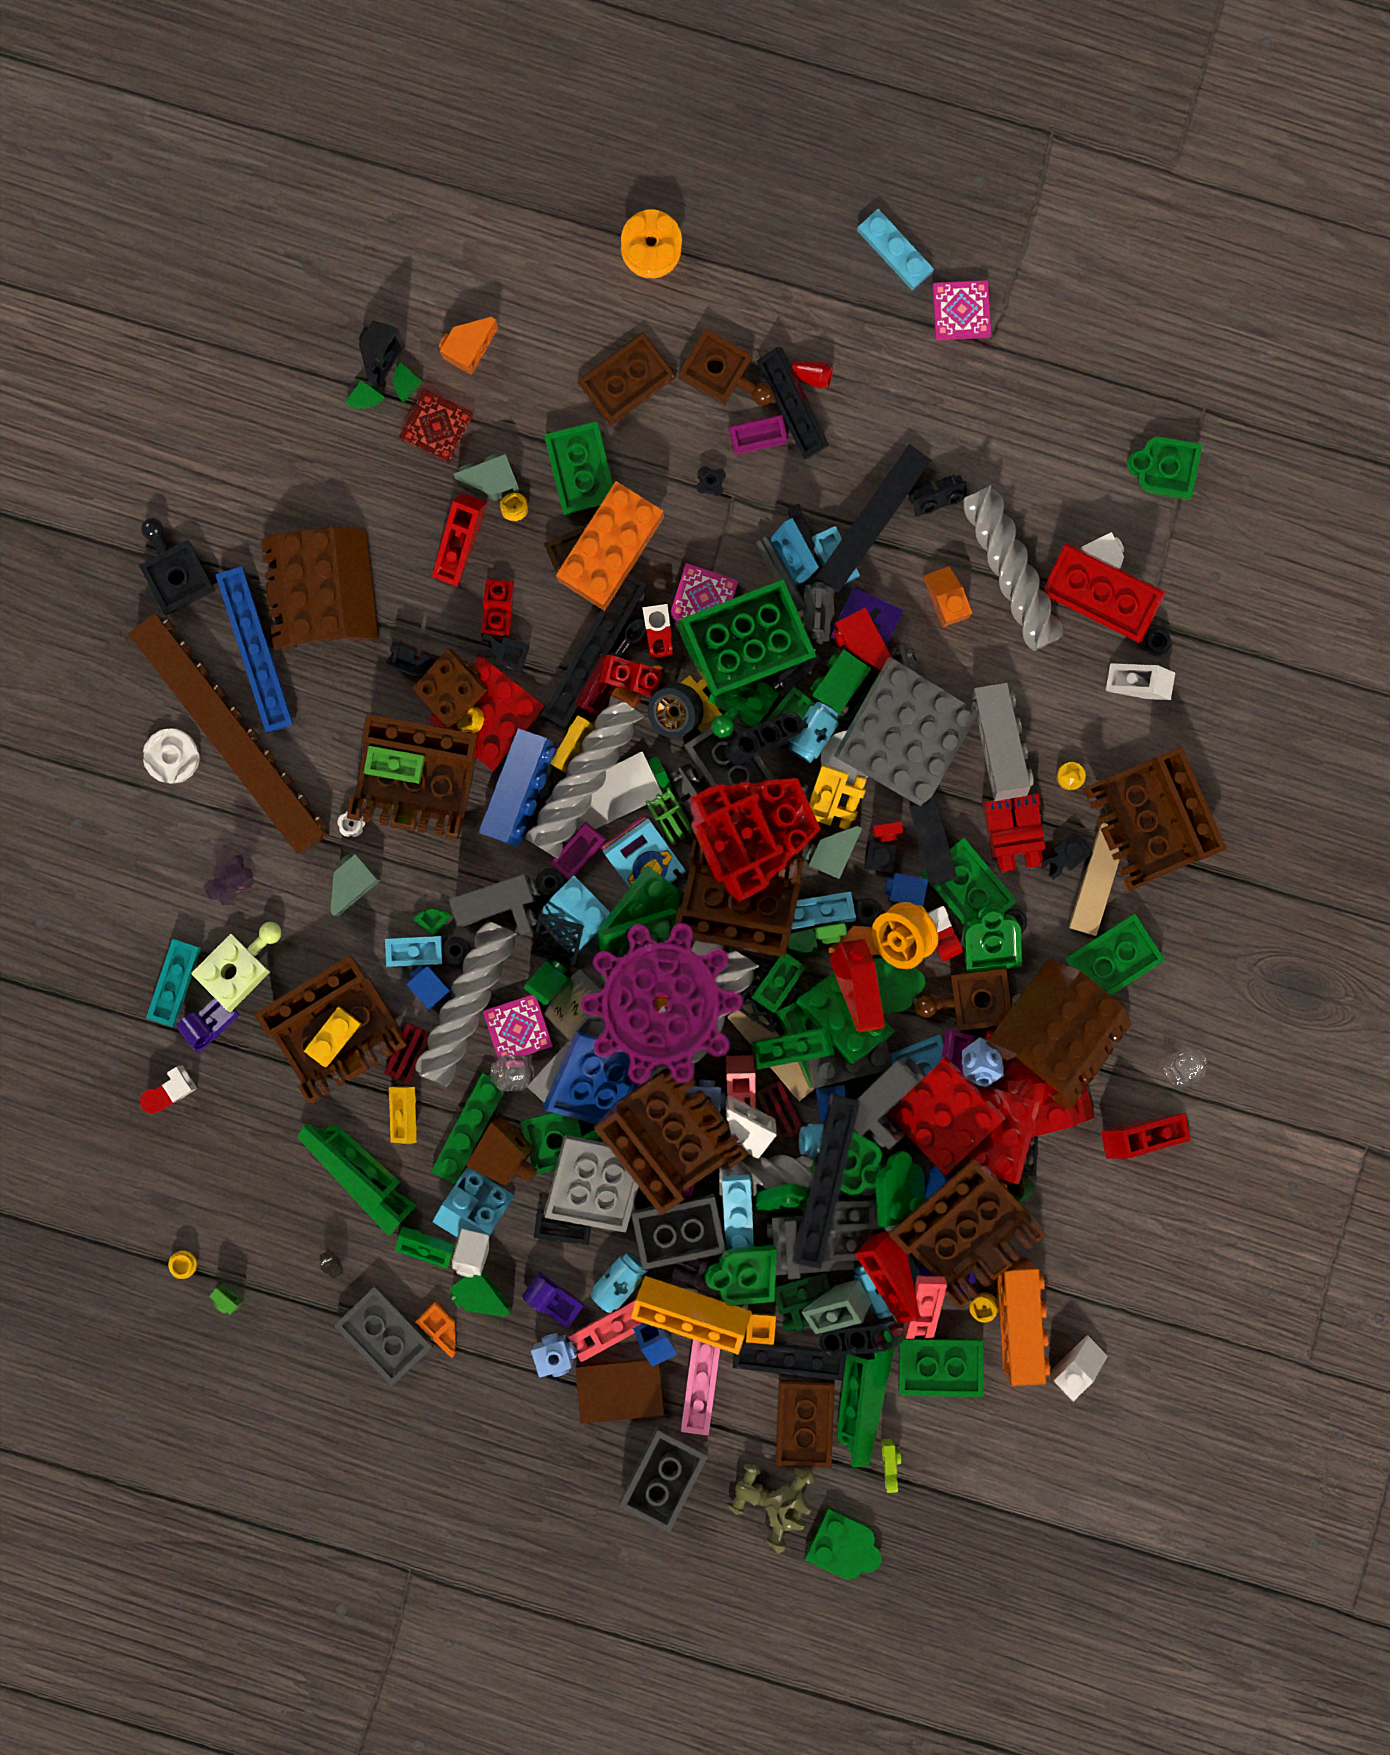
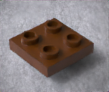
[412,649,488,729]

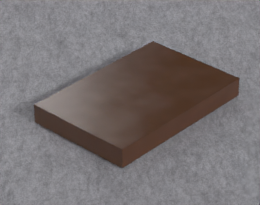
[577,332,676,427]
[575,1359,664,1424]
[775,1379,835,1468]

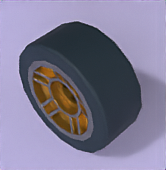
[648,683,704,738]

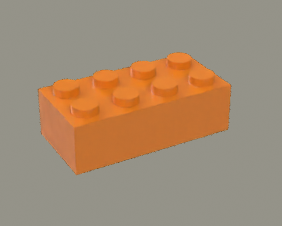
[556,481,664,611]
[997,1260,1050,1386]

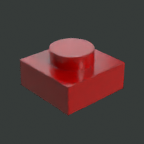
[872,822,903,842]

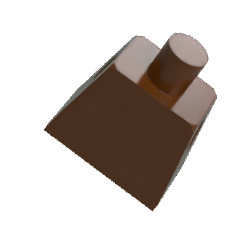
[466,1117,538,1185]

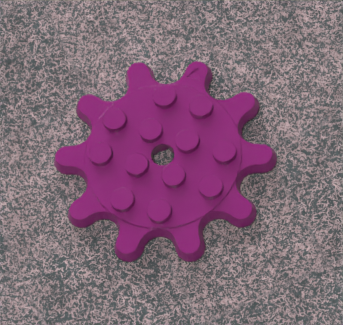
[580,923,743,1083]

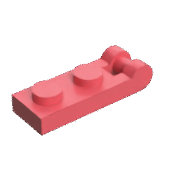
[903,1276,947,1339]
[567,1299,643,1362]

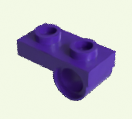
[177,998,240,1053]
[522,1272,584,1328]

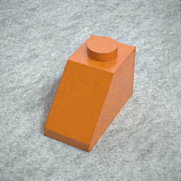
[439,317,498,375]
[923,566,972,628]

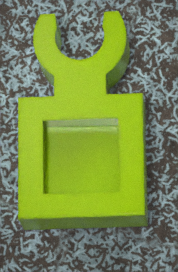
[881,1438,901,1493]

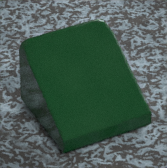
[788,928,819,960]

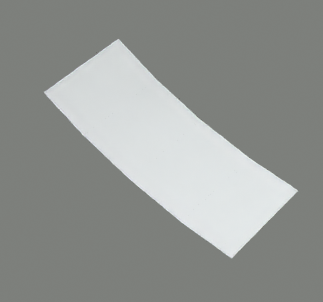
[545,751,662,843]

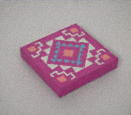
[932,280,991,340]
[669,563,738,620]
[483,995,553,1064]

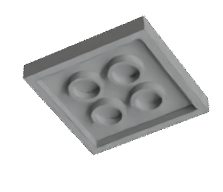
[544,1135,638,1233]

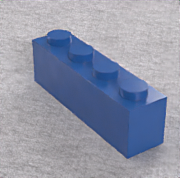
[479,728,557,847]

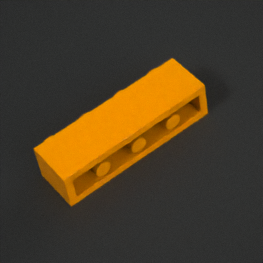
[631,1276,752,1354]

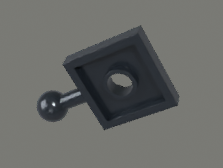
[139,518,216,616]

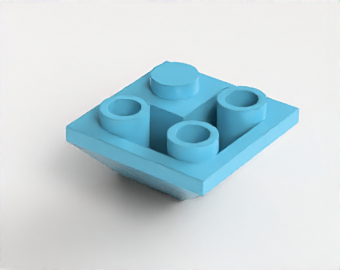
[433,1167,515,1237]

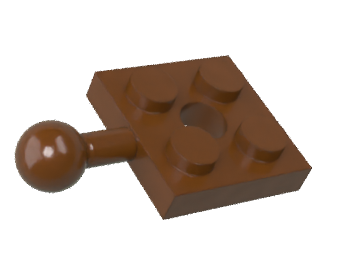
[678,328,774,406]
[915,969,1011,1031]

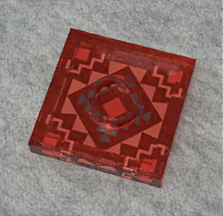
[399,388,474,463]

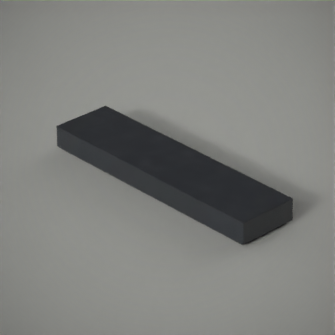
[757,347,830,460]
[732,1339,846,1381]

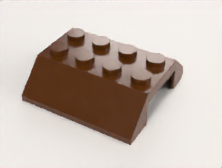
[261,527,379,650]
[347,714,477,840]
[1083,746,1226,891]
[674,839,804,957]
[254,955,407,1105]
[986,959,1131,1110]
[594,1067,749,1215]
[888,1159,1046,1309]

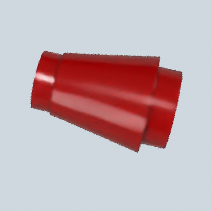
[792,361,833,390]

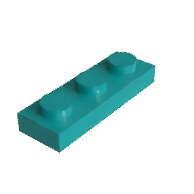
[146,939,201,1027]

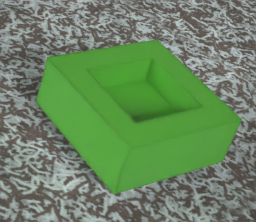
[209,1283,244,1315]

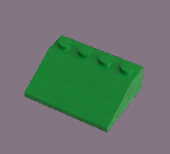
[677,579,816,698]

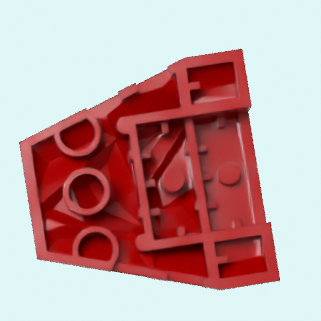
[690,778,821,901]
[985,1027,1095,1138]

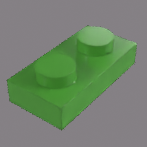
[364,746,425,784]
[814,923,847,944]

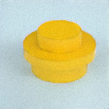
[168,1250,197,1279]

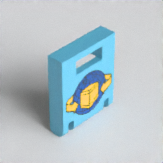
[603,819,686,888]

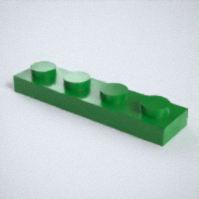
[431,1072,508,1184]

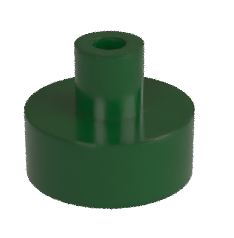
[1004,1173,1034,1201]

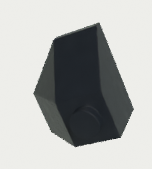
[359,320,405,392]

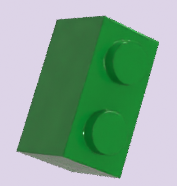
[810,650,871,715]

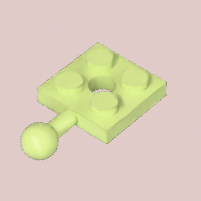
[191,922,282,1012]

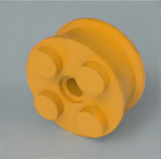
[621,210,682,278]
[872,902,938,969]

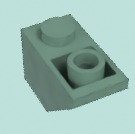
[454,454,520,501]

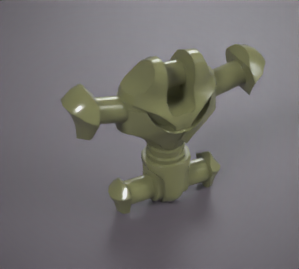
[728,1464,815,1554]

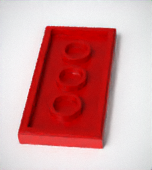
[1043,543,1167,643]

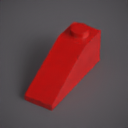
[432,493,488,586]
[832,607,892,674]
[829,939,884,1032]
[1101,1113,1191,1159]
[855,1231,920,1323]

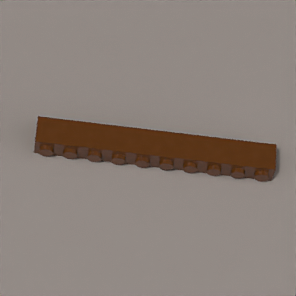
[128,613,329,855]

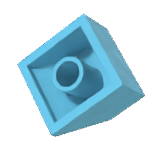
[536,876,611,953]

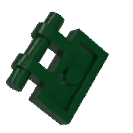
[774,1271,830,1332]

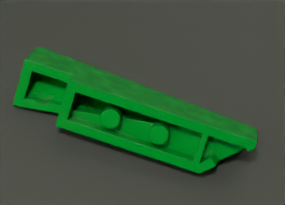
[297,1124,416,1236]
[837,1330,894,1468]

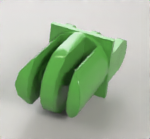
[645,787,694,846]

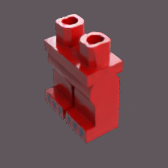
[982,794,1046,872]

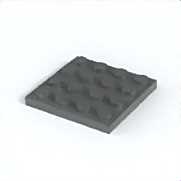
[833,657,979,807]

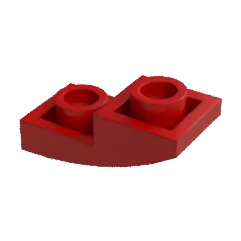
[481,579,514,640]
[599,654,663,697]

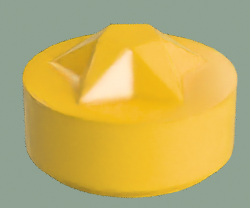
[500,493,528,521]
[456,706,484,734]
[1056,762,1086,790]
[969,1292,999,1323]

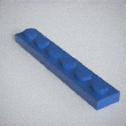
[216,566,294,733]

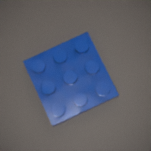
[543,1031,640,1124]

